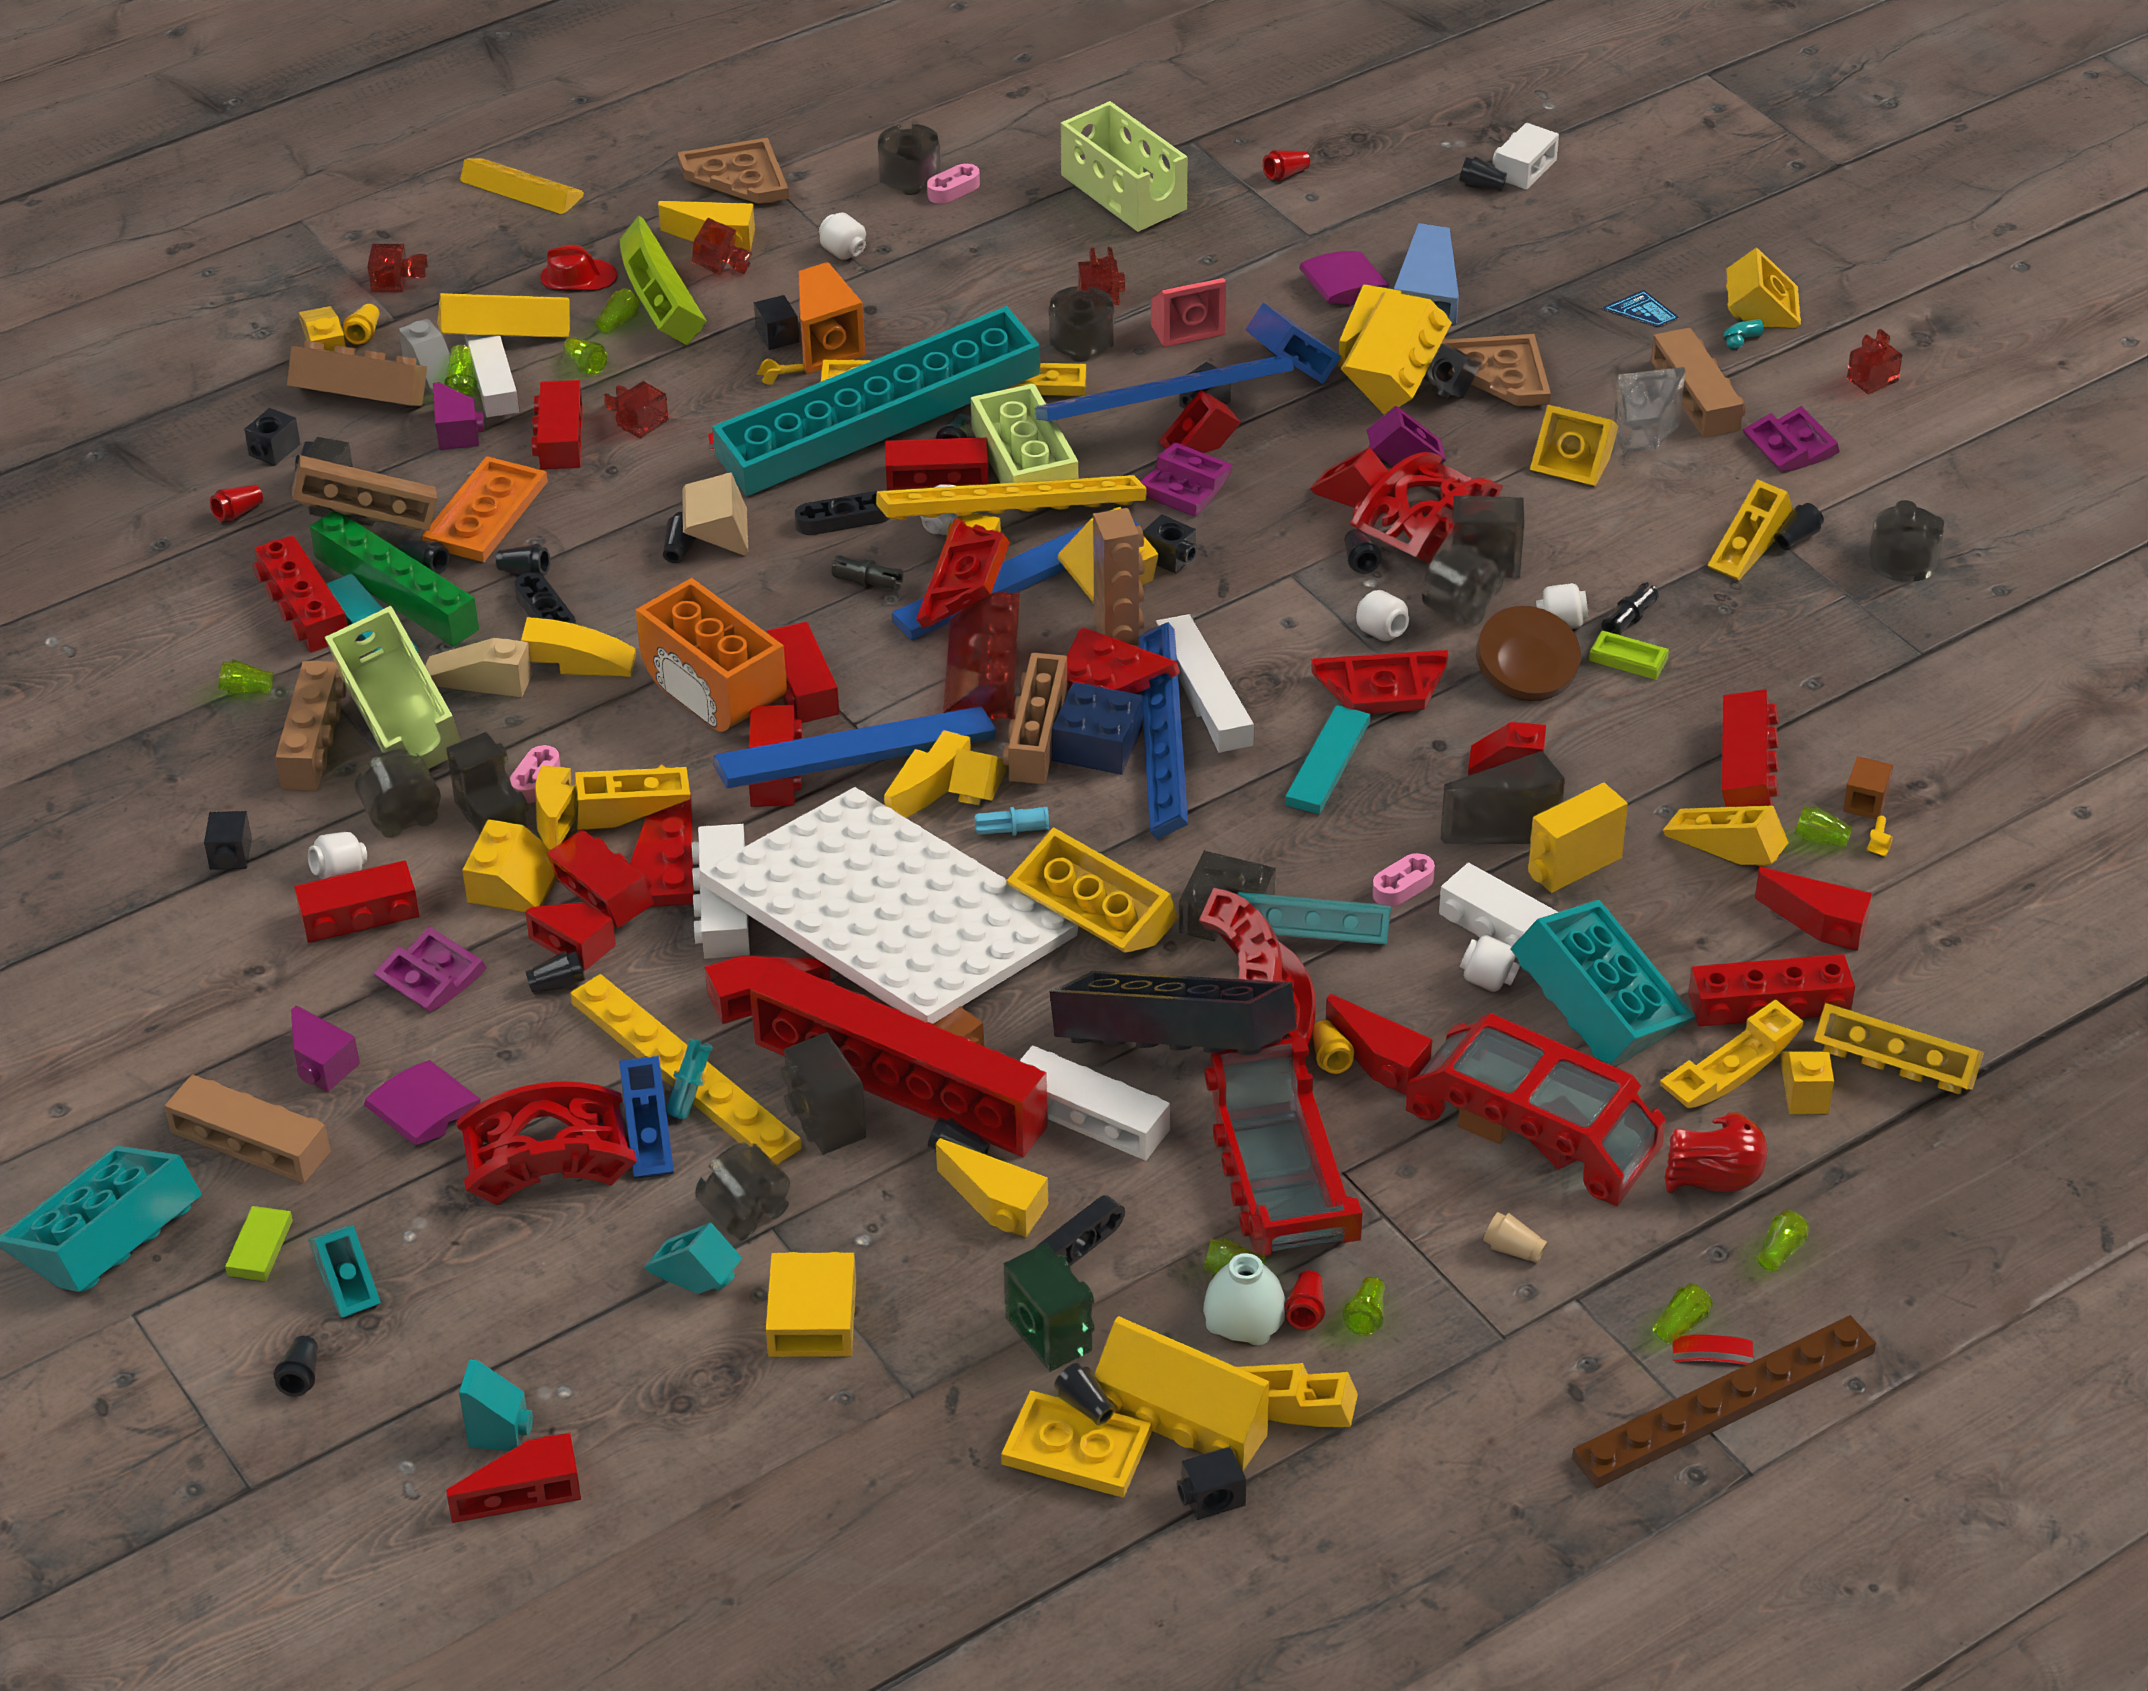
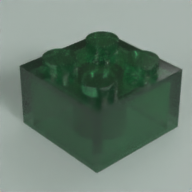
[1003,1243,1095,1372]

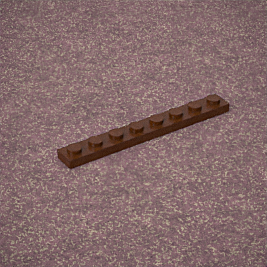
[1572,1315,1876,1489]

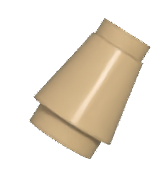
[1483,1212,1548,1264]

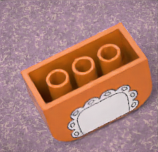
[635,578,787,732]

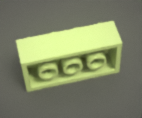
[971,383,1079,484]

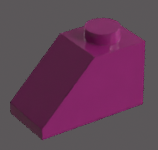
[433,382,485,450]
[1367,406,1446,467]
[291,1005,360,1092]

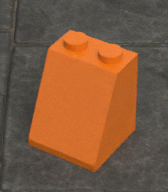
[799,262,865,374]

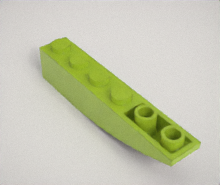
[619,216,707,345]

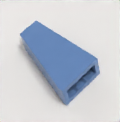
[1394,223,1459,325]

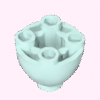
[1203,1253,1286,1346]

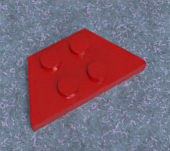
[916,518,1010,628]
[1066,627,1180,694]
[1311,650,1449,714]

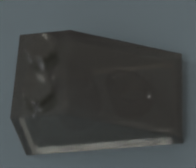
[1441,751,1565,844]

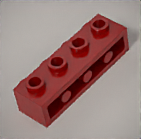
[252,535,347,653]
[1722,689,1779,807]
[1688,954,1855,1027]

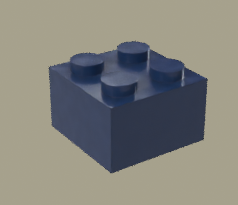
[1052,682,1143,775]

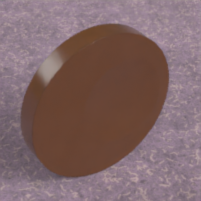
[1476,606,1581,701]

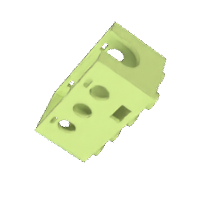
[1060,101,1188,232]
[325,606,465,783]

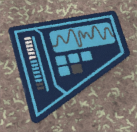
[1603,290,1679,327]

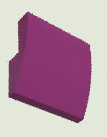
[1299,251,1390,305]
[1743,406,1840,471]
[1140,442,1232,516]
[373,926,487,1012]
[364,1060,481,1145]

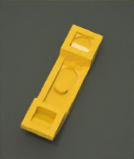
[1660,999,1803,1108]

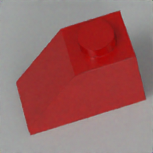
[1158,390,1241,453]
[1310,447,1388,508]
[1468,722,1546,782]
[525,902,616,971]

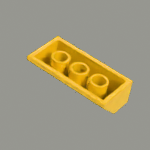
[1341,291,1452,415]
[1006,827,1178,953]
[1094,1316,1269,1471]

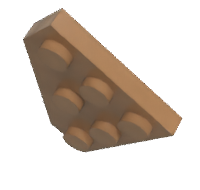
[677,137,789,204]
[1437,334,1551,407]

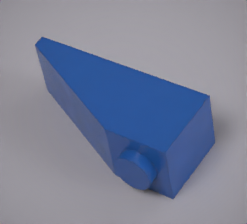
[619,1056,674,1179]

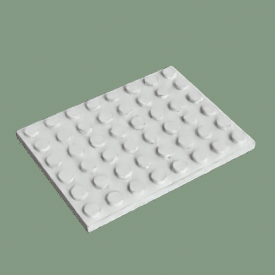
[699,787,1078,1024]

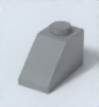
[398,318,461,394]

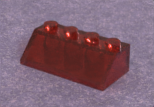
[943,592,1021,719]

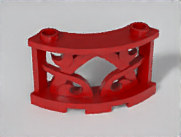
[1350,452,1503,564]
[1199,888,1316,1045]
[456,1081,637,1206]

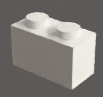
[1493,123,1559,190]

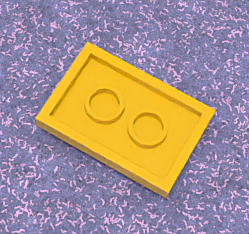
[1001,1390,1152,1498]

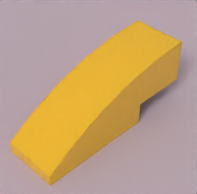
[521,617,636,677]
[884,730,971,818]
[535,765,576,850]
[1238,1363,1358,1427]

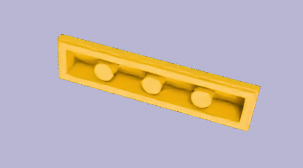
[460,158,584,214]
[437,293,570,337]

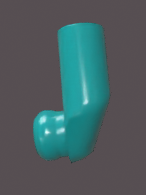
[1723,319,1764,350]

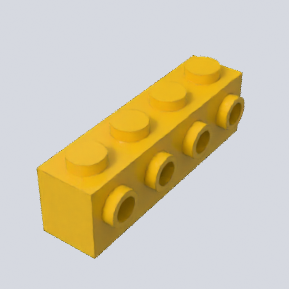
[1814,1003,1984,1094]

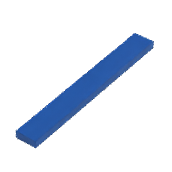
[1035,356,1294,421]
[892,520,1139,640]
[1138,622,1188,840]
[713,706,996,789]

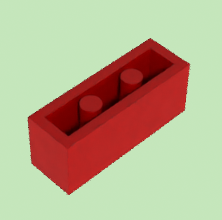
[531,380,583,470]
[885,437,988,491]
[766,621,839,723]
[749,705,803,807]
[546,829,654,928]
[294,860,420,943]

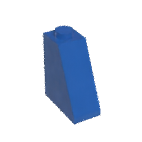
[1245,302,1342,384]

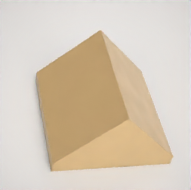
[682,472,748,556]

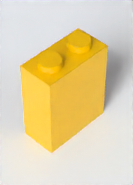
[1528,782,1628,893]
[766,1252,856,1357]

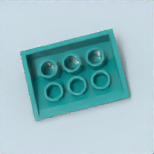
[1510,900,1696,1066]
[0,1146,202,1292]

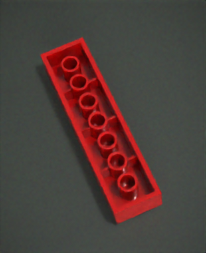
[750,960,1048,1158]

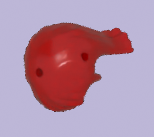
[1664,1112,1768,1193]

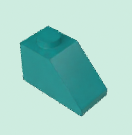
[644,1222,743,1294]
[308,1225,381,1318]
[459,1359,533,1451]

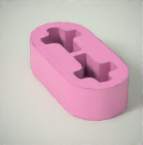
[927,164,980,204]
[509,745,561,804]
[1372,853,1435,907]

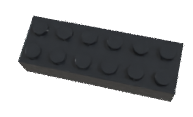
[1049,971,1297,1055]

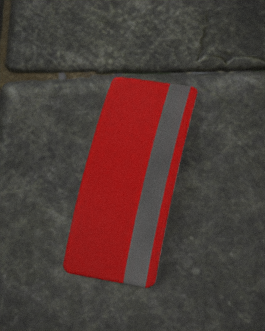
[1673,1334,1754,1365]

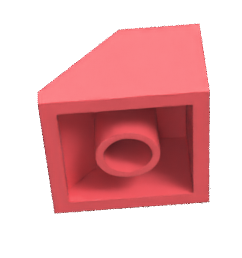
[1151,278,1226,347]

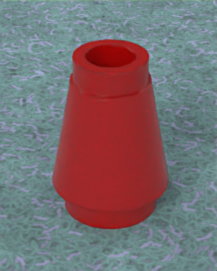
[1262,150,1310,181]
[210,485,263,522]
[1284,1270,1325,1330]

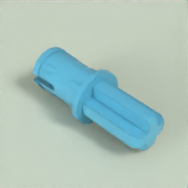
[974,806,1049,836]

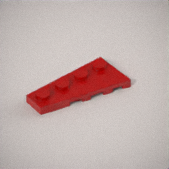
[629,791,694,907]

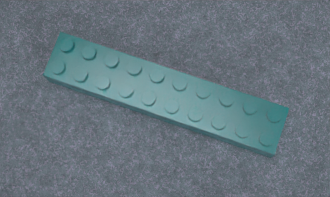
[712,306,1041,497]

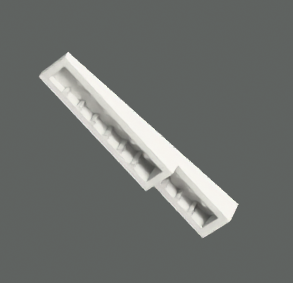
[464,334,519,418]
[1156,614,1254,753]

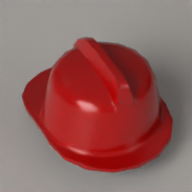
[540,244,617,290]

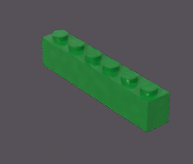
[309,511,479,647]

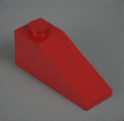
[1755,866,1872,951]
[704,956,831,1024]
[1325,993,1432,1095]
[446,1433,581,1523]

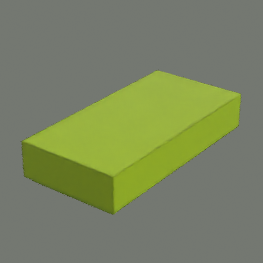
[1589,631,1669,680]
[225,1206,293,1282]

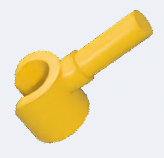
[757,359,804,385]
[1867,816,1893,857]

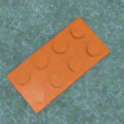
[422,456,548,562]

